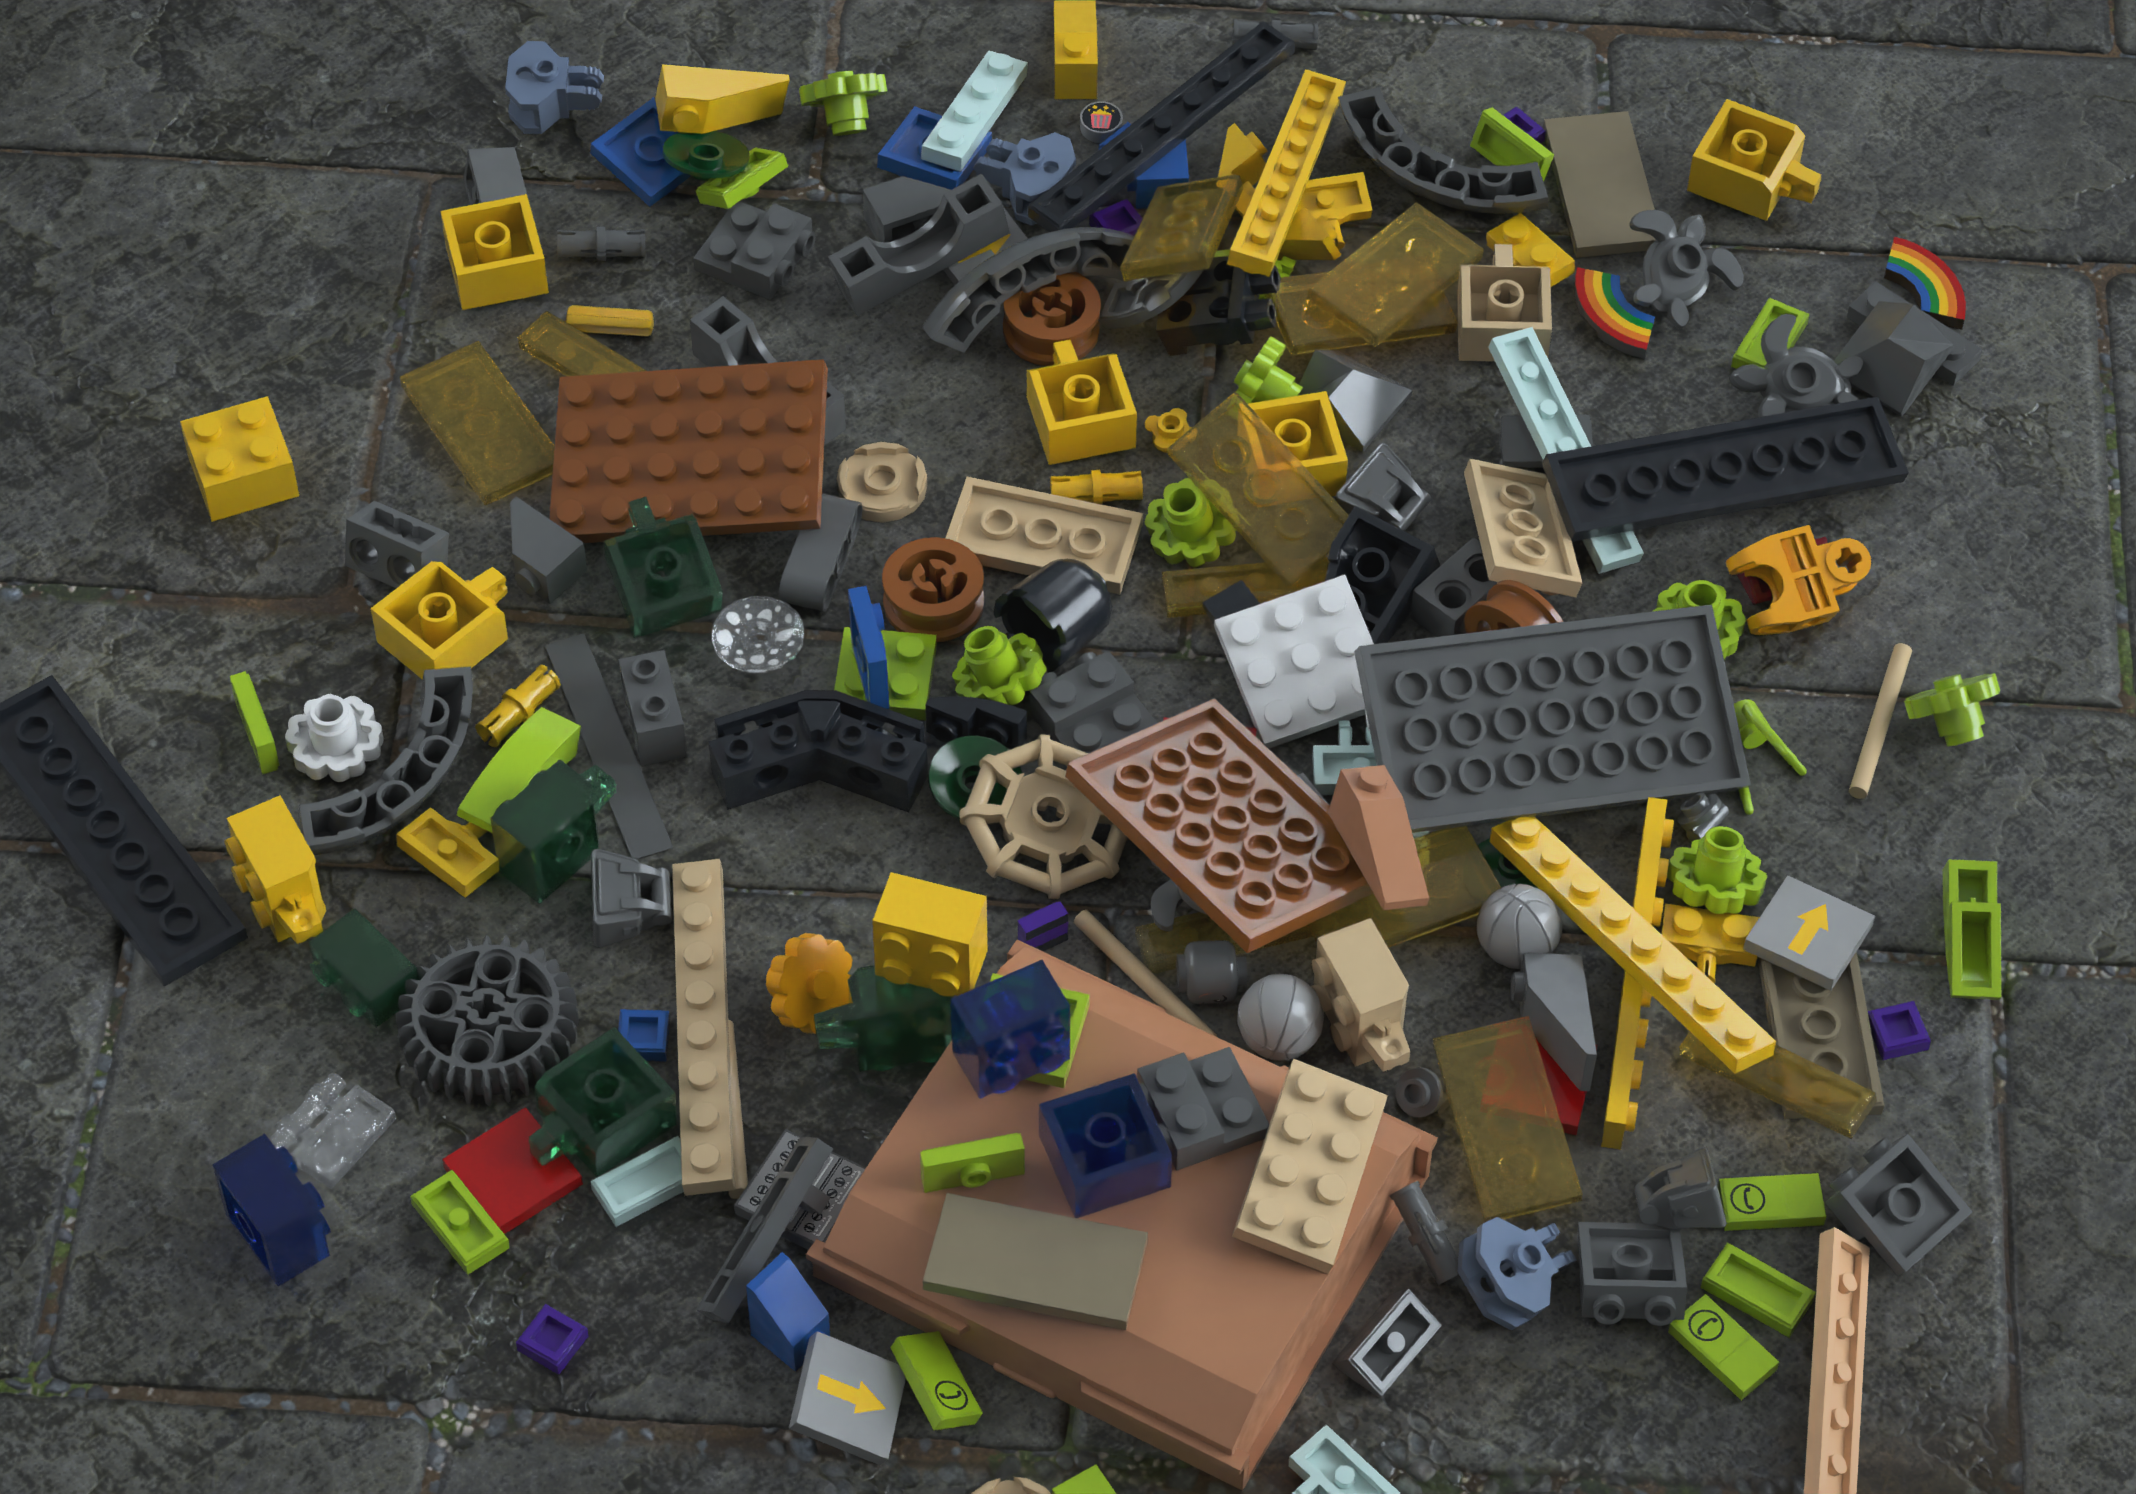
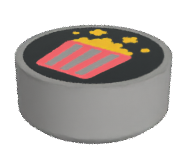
[1080,101,1123,143]

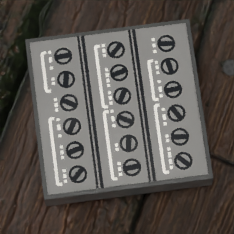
[734,1129,866,1250]

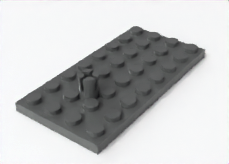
[1354,605,1751,833]

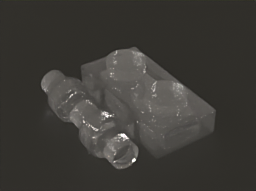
[266,1072,396,1189]

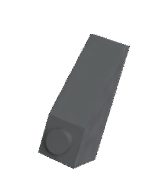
[1511,953,1597,1091]

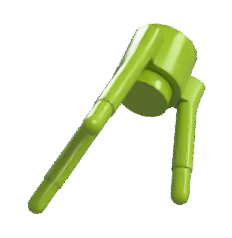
[1734,699,1807,815]

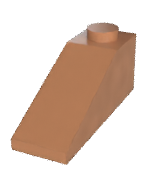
[1328,765,1429,910]

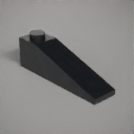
[1325,506,1440,644]

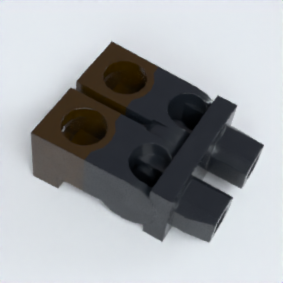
[1156,256,1281,356]

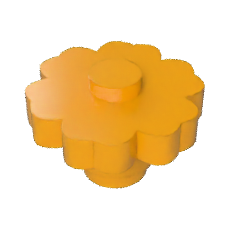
[766,933,857,1034]

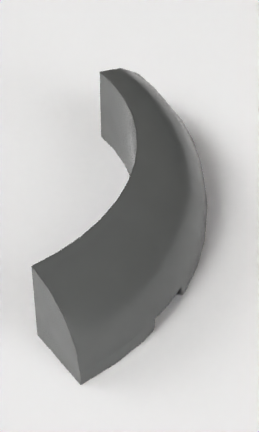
[1338,87,1548,214]
[923,227,1150,353]
[297,667,473,855]

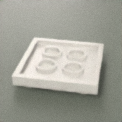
[1214,575,1374,749]

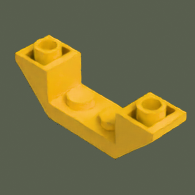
[1217,123,1341,260]

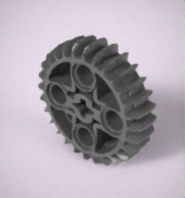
[396,934,579,1106]

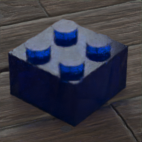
[951,960,1070,1099]
[1039,1073,1172,1218]
[212,1134,331,1287]

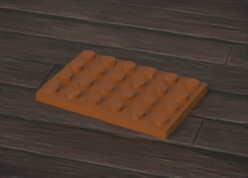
[549,359,828,543]
[1065,698,1373,953]

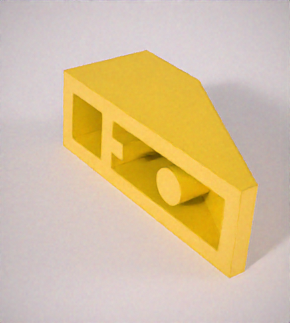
[1054,0,1098,99]
[655,64,790,134]

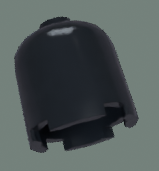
[993,558,1112,673]

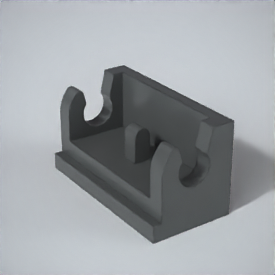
[463,147,530,205]

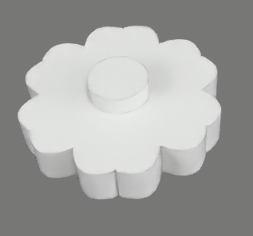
[285,694,384,782]

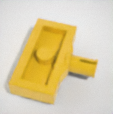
[1295,172,1373,250]
[1486,213,1575,287]
[396,807,499,898]
[1661,903,1760,984]

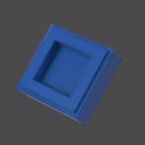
[616,1009,670,1061]

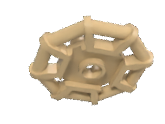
[959,735,1128,899]

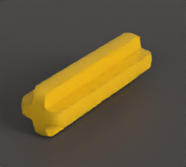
[566,305,654,337]

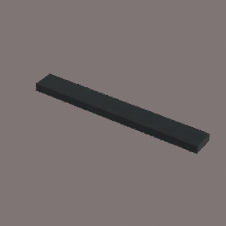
[1028,21,1295,232]

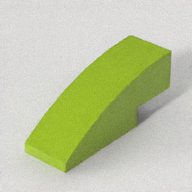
[457,707,581,835]
[1942,859,2001,1000]

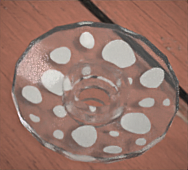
[712,596,804,673]

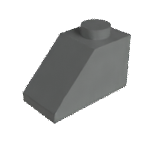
[863,176,950,242]
[510,496,587,604]

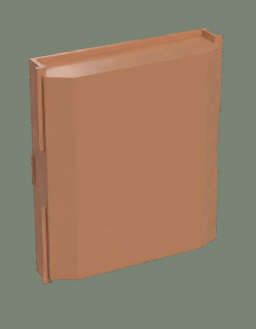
[806,940,1438,1491]

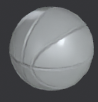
[1476,884,1563,970]
[1237,973,1324,1061]

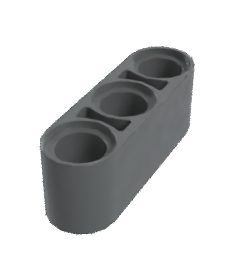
[779,493,863,612]

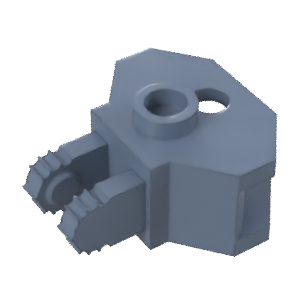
[505,41,604,134]
[973,132,1076,225]
[1457,1217,1577,1330]

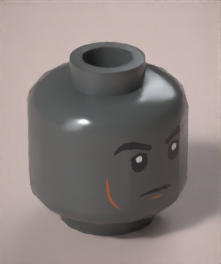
[1176,940,1247,1004]

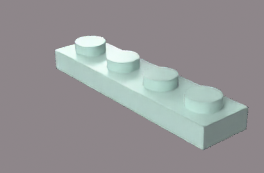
[921,51,1028,172]

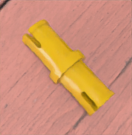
[1050,470,1143,505]
[475,664,561,747]

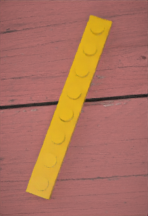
[1227,69,1346,277]
[1601,797,1674,1150]
[1490,817,1776,1074]

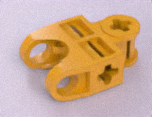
[1725,525,1871,635]

